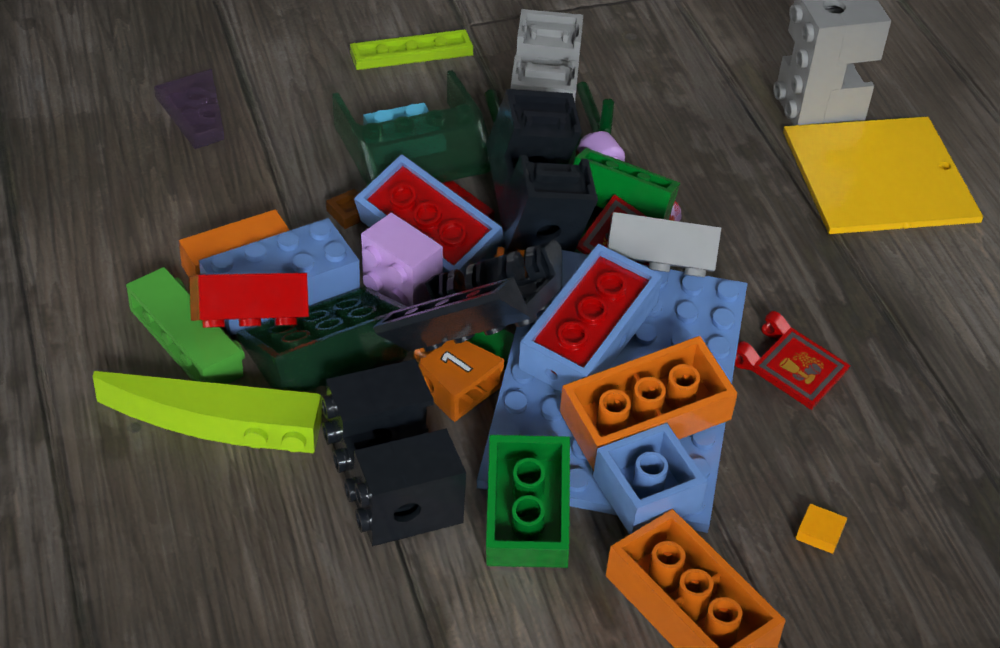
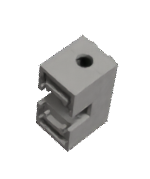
[773,0,891,126]
[511,9,583,101]

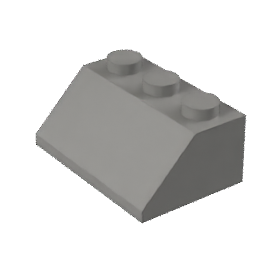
[607,212,721,278]

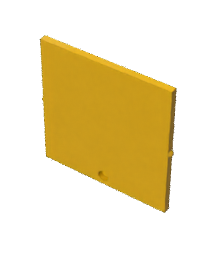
[783,117,983,234]

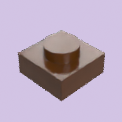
[326,189,362,229]

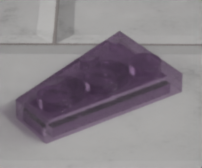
[154,69,224,149]

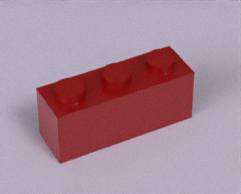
[189,273,309,328]

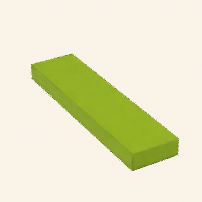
[350,29,474,70]

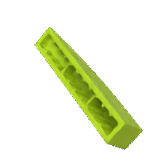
[92,371,322,453]

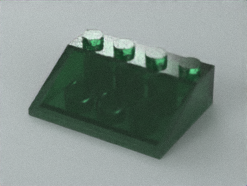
[236,286,411,393]

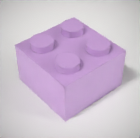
[361,212,443,310]

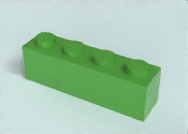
[126,267,245,384]

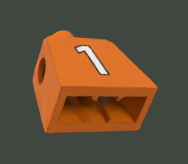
[414,340,504,422]

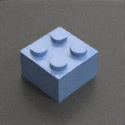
[593,423,708,534]

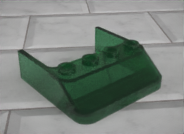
[332,70,491,185]

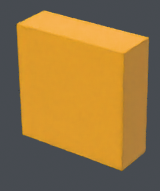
[796,503,847,554]

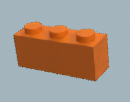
[179,209,290,277]

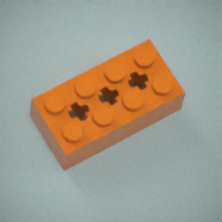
[560,336,738,471]
[606,509,786,648]

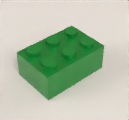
[486,435,570,568]

